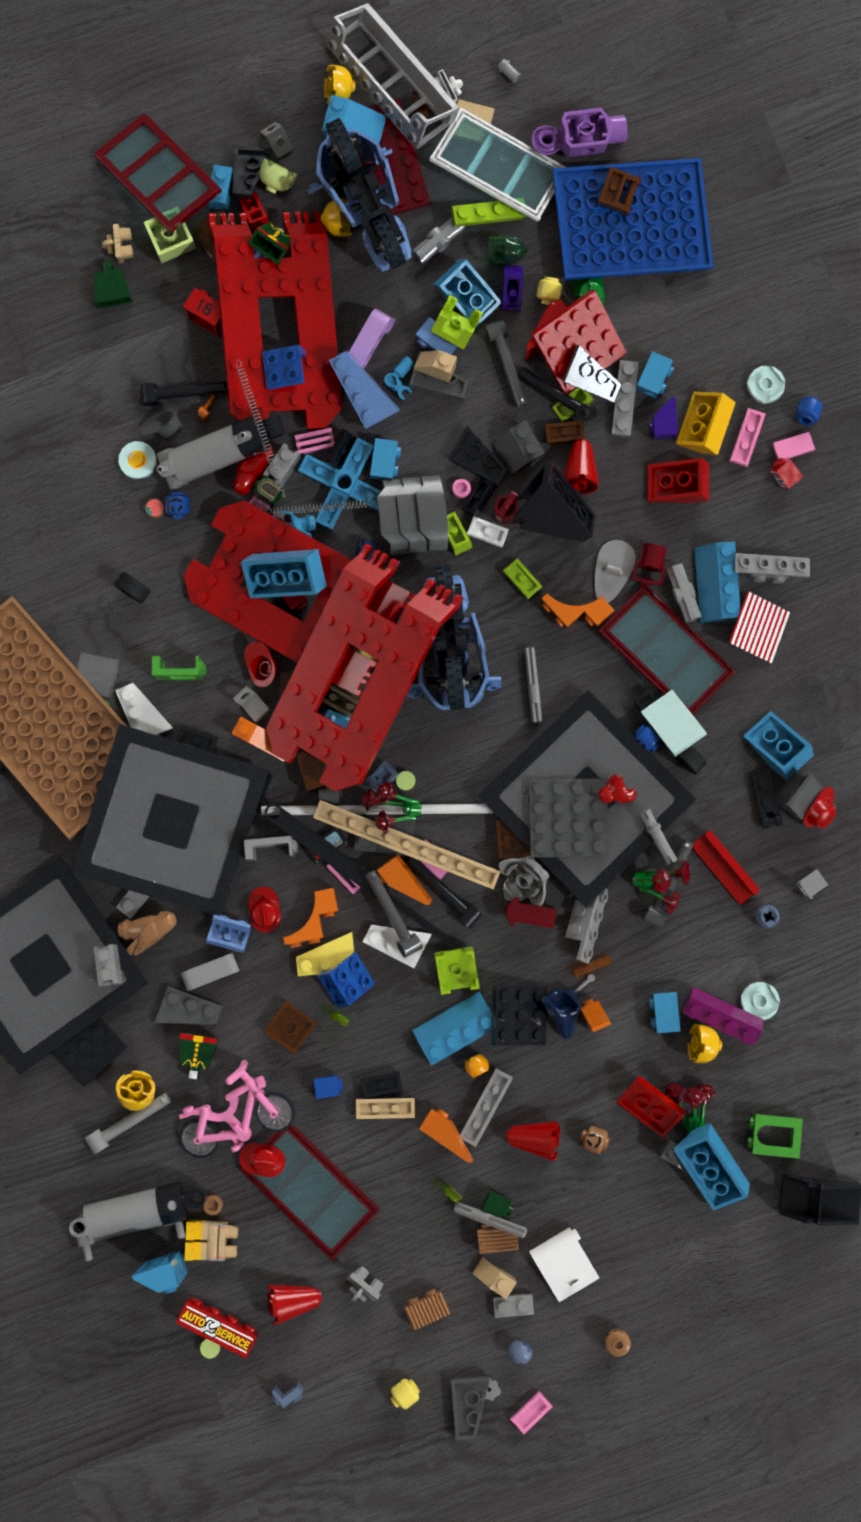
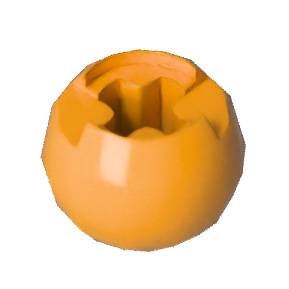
[465,1054,489,1078]

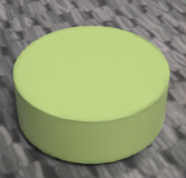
[396,771,415,791]
[200,1339,221,1359]

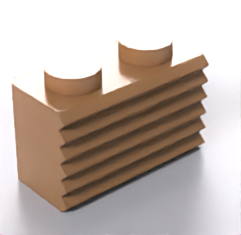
[477,1220,519,1254]
[404,1288,450,1330]

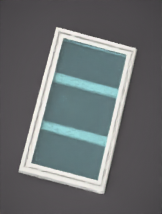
[429,108,566,222]

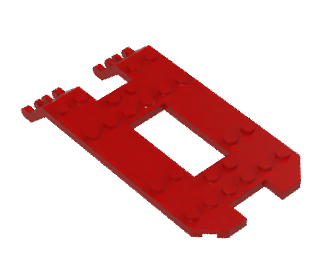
[208,211,343,430]
[184,500,416,697]
[266,544,463,791]

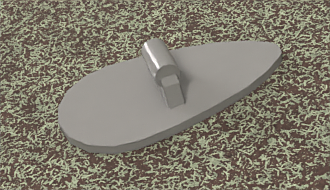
[594,540,636,603]

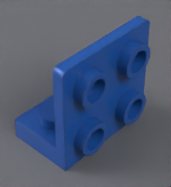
[262,345,306,390]
[317,953,375,1008]

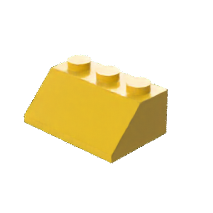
[676,392,736,455]

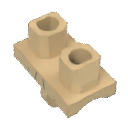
[102,224,134,263]

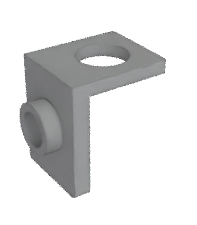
[260,122,293,158]
[233,686,270,723]
[796,869,828,900]

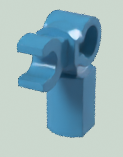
[384,356,415,401]

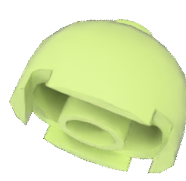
[259,158,298,194]

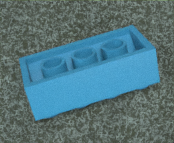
[694,542,741,623]
[412,992,492,1066]
[674,1123,750,1211]
[132,1250,188,1294]

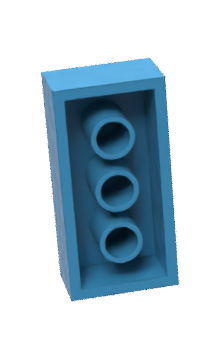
[241,549,327,598]

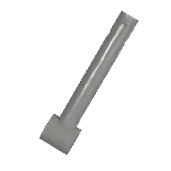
[84,1093,171,1155]

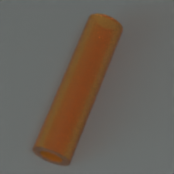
[573,955,612,978]

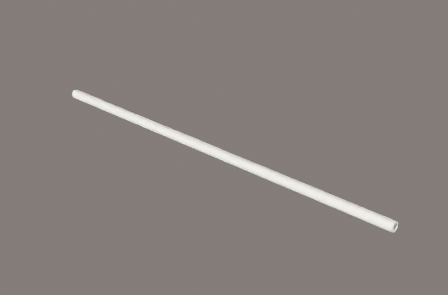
[261,804,493,815]

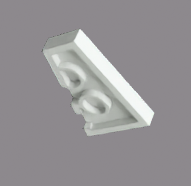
[115,683,174,735]
[363,925,432,968]

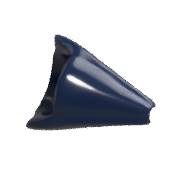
[541,989,581,1039]

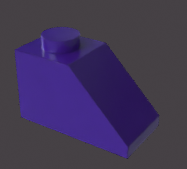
[502,265,523,311]
[649,397,678,440]

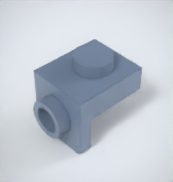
[366,761,399,792]
[272,1382,304,1408]

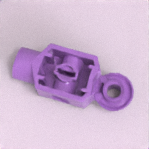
[532,108,628,157]

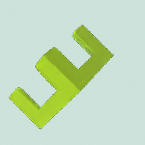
[431,295,483,350]
[435,946,480,995]

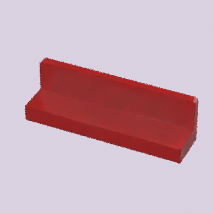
[692,830,760,904]

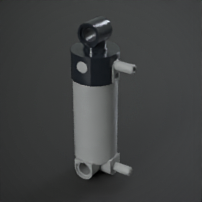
[156,415,286,490]
[69,1181,208,1261]

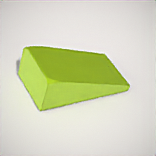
[552,387,594,422]
[447,512,472,555]

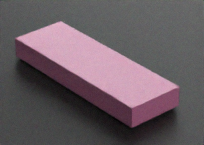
[729,408,766,468]

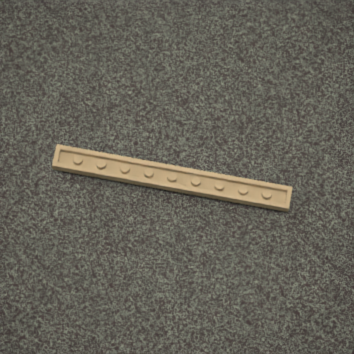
[313,800,501,889]

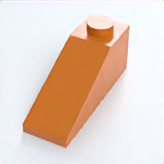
[231,717,285,762]
[377,854,433,906]
[581,998,611,1032]
[419,1109,473,1163]

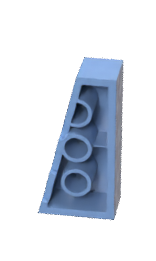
[329,350,400,429]

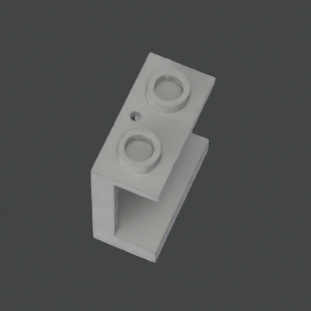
[244,836,298,861]

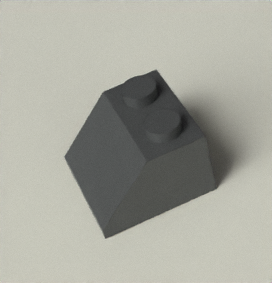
[492,420,545,476]
[780,774,824,821]

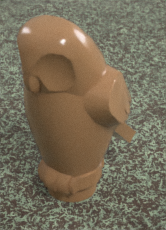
[118,911,177,956]

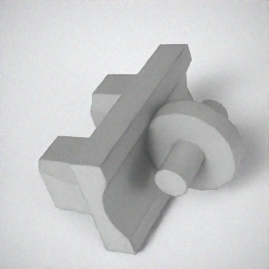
[346,1266,384,1302]

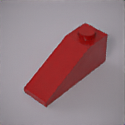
[238,191,269,234]

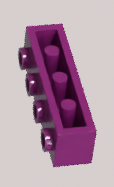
[683,987,764,1046]

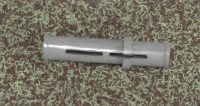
[639,808,677,865]

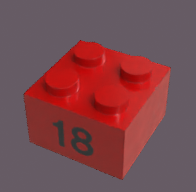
[183,288,222,337]

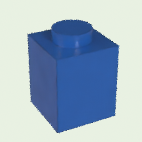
[314,1075,344,1099]

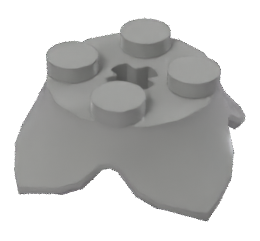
[499,856,549,906]

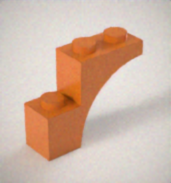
[542,593,615,628]
[283,888,339,948]

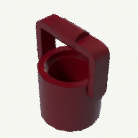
[494,491,519,524]
[632,543,667,587]

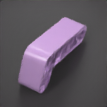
[349,309,395,369]

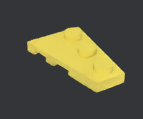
[296,932,354,976]

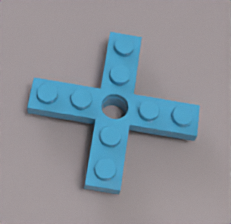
[298,437,382,531]

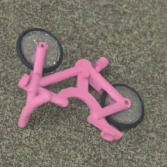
[179,1060,296,1158]

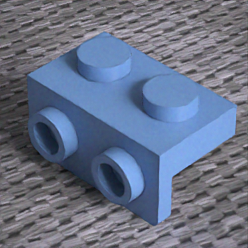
[206,915,251,953]

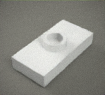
[467,516,509,548]

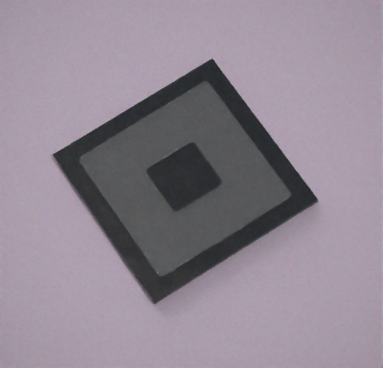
[478,690,696,907]
[72,724,269,916]
[0,857,149,1075]

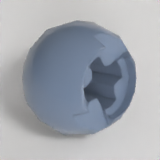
[755,904,780,929]
[508,1340,532,1364]

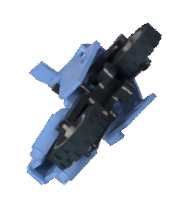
[306,118,412,272]
[406,564,501,711]

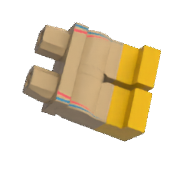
[184,1219,238,1261]

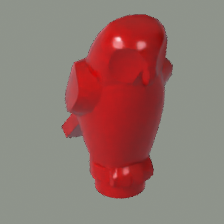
[233,445,274,495]

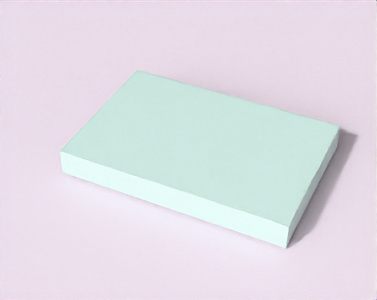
[641,690,707,757]

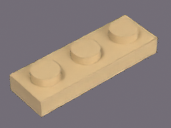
[356,1098,415,1119]

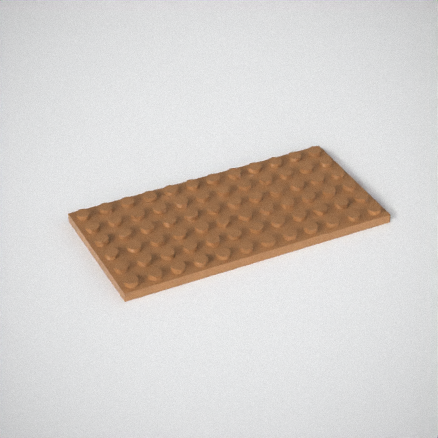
[0,596,127,840]

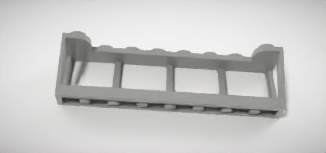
[326,3,460,149]

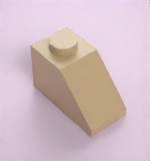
[414,350,457,383]
[472,1256,517,1299]

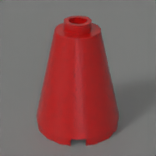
[563,439,599,494]
[506,1121,560,1161]
[267,1284,322,1326]

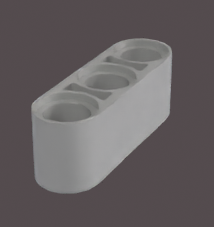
[180,953,240,991]

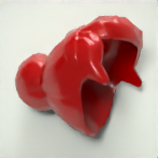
[598,774,638,804]

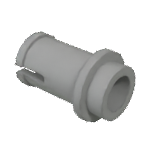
[497,59,522,83]

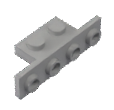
[734,553,810,584]
[565,889,608,964]

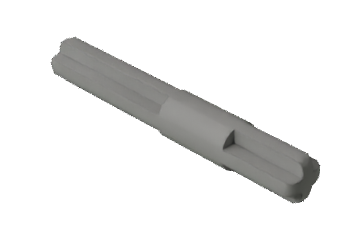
[524,647,542,723]
[454,1202,527,1238]

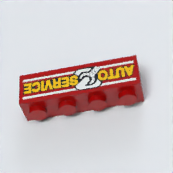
[176,1297,258,1358]

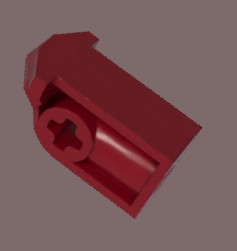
[505,897,557,929]

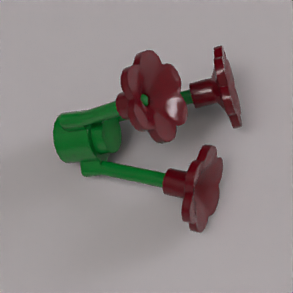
[633,861,690,915]

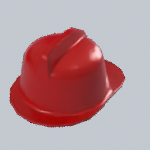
[244,642,279,687]
[803,787,836,829]
[248,886,281,933]
[239,1142,285,1177]

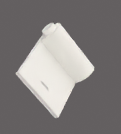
[529,1227,599,1302]

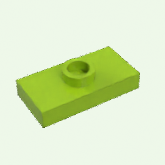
[503,558,543,600]

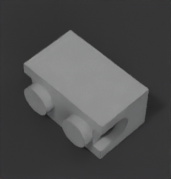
[263,443,301,486]
[93,944,123,987]

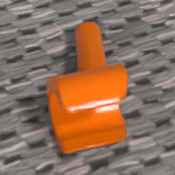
[198,395,216,421]

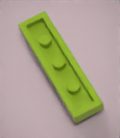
[451,198,527,227]

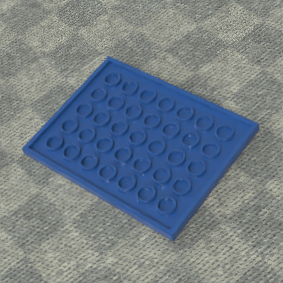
[552,158,713,281]

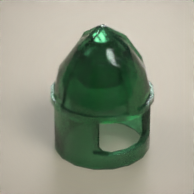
[489,235,528,265]

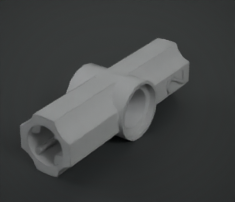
[412,217,465,264]
[666,564,702,623]

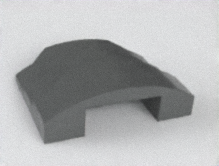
[376,475,448,555]

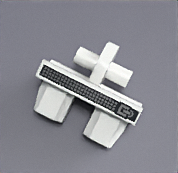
[434,70,463,103]

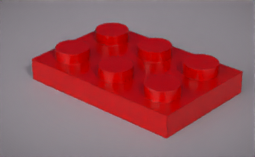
[616,1076,686,1138]

